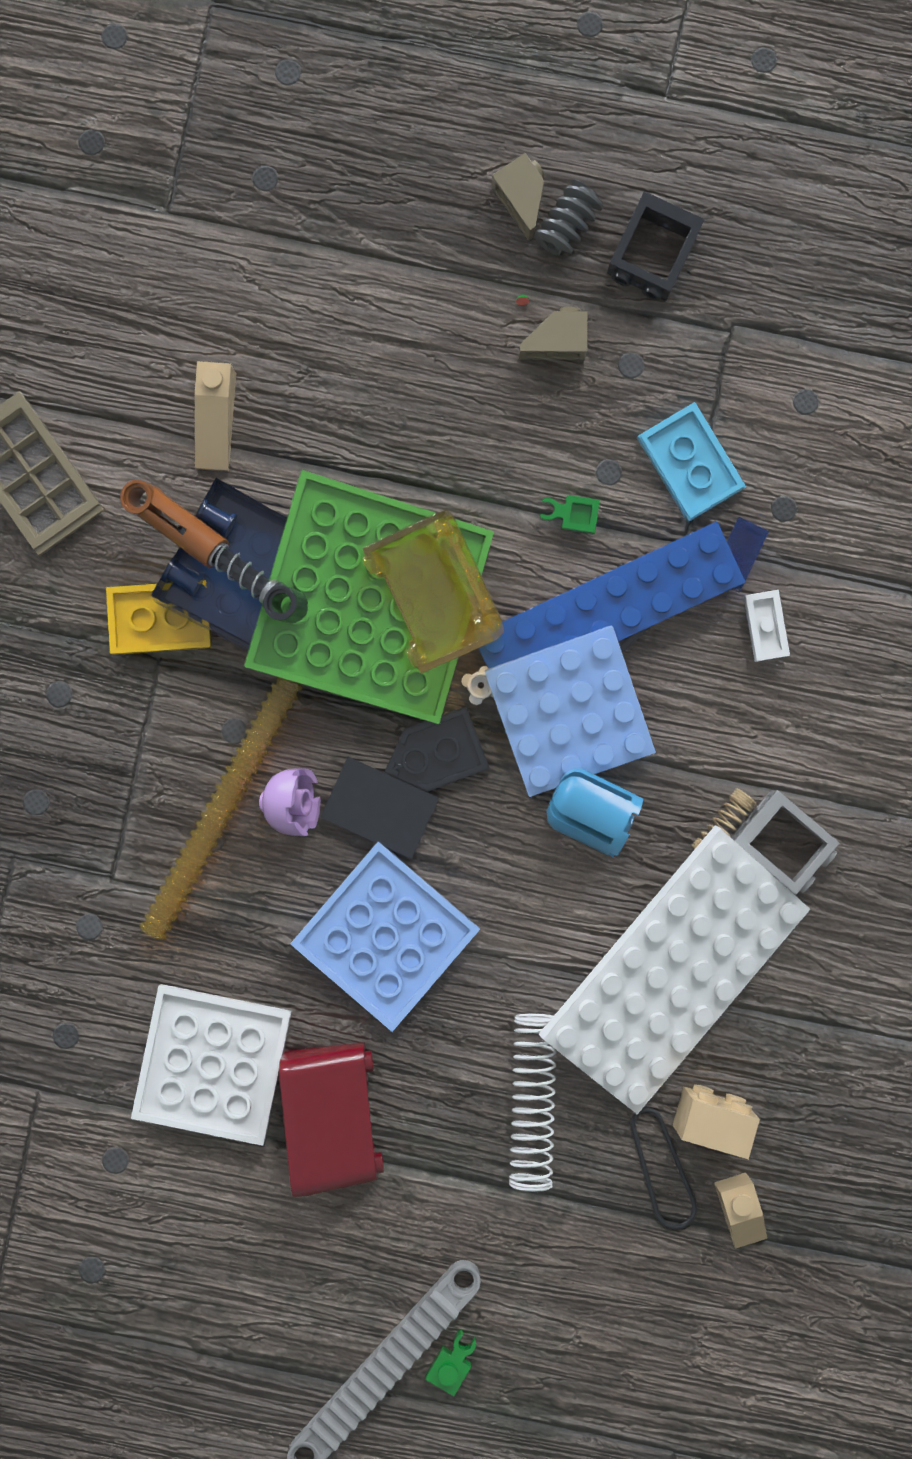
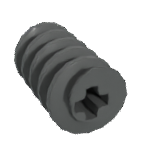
[534,179,604,256]

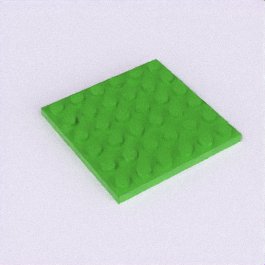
[244,470,494,724]

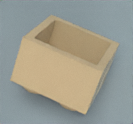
[673,1084,760,1160]

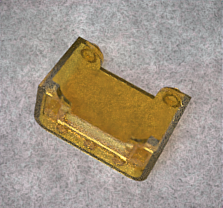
[362,510,504,673]

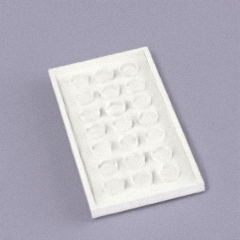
[539,825,810,1114]

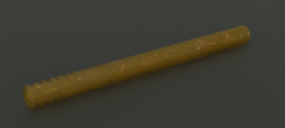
[139,677,304,940]

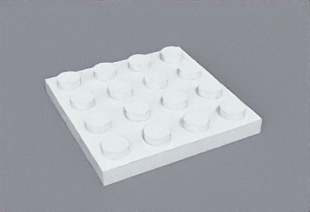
[131,984,292,1146]

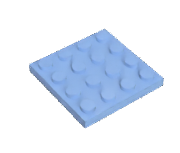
[484,625,656,797]
[290,842,480,1032]

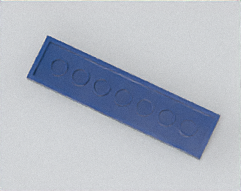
[473,521,745,669]

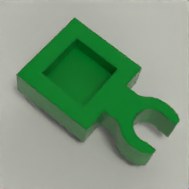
[540,495,600,535]
[425,1329,476,1396]

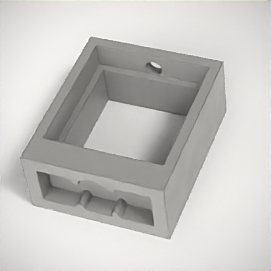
[731,790,840,895]

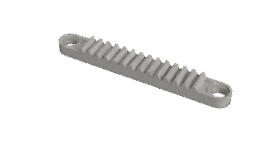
[287,1260,481,1459]

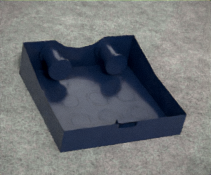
[151,478,287,651]

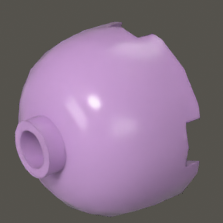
[259,768,321,836]

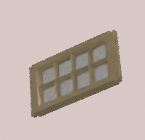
[0,391,105,556]

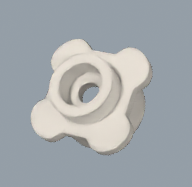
[462,666,493,705]

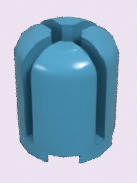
[547,768,643,858]

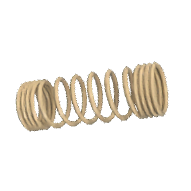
[692,788,757,849]

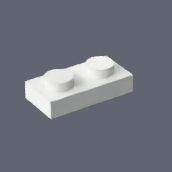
[743,590,790,662]

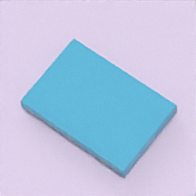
[637,402,746,522]

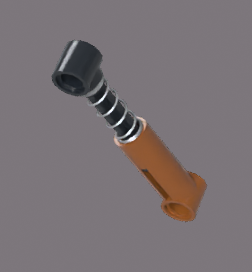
[120,480,308,623]

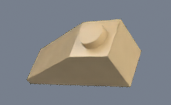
[195,361,236,472]

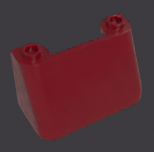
[279,1042,384,1197]

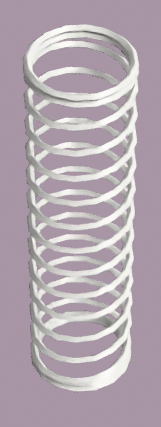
[509,1014,557,1192]

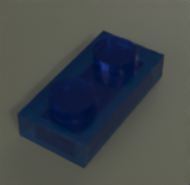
[727,517,769,593]

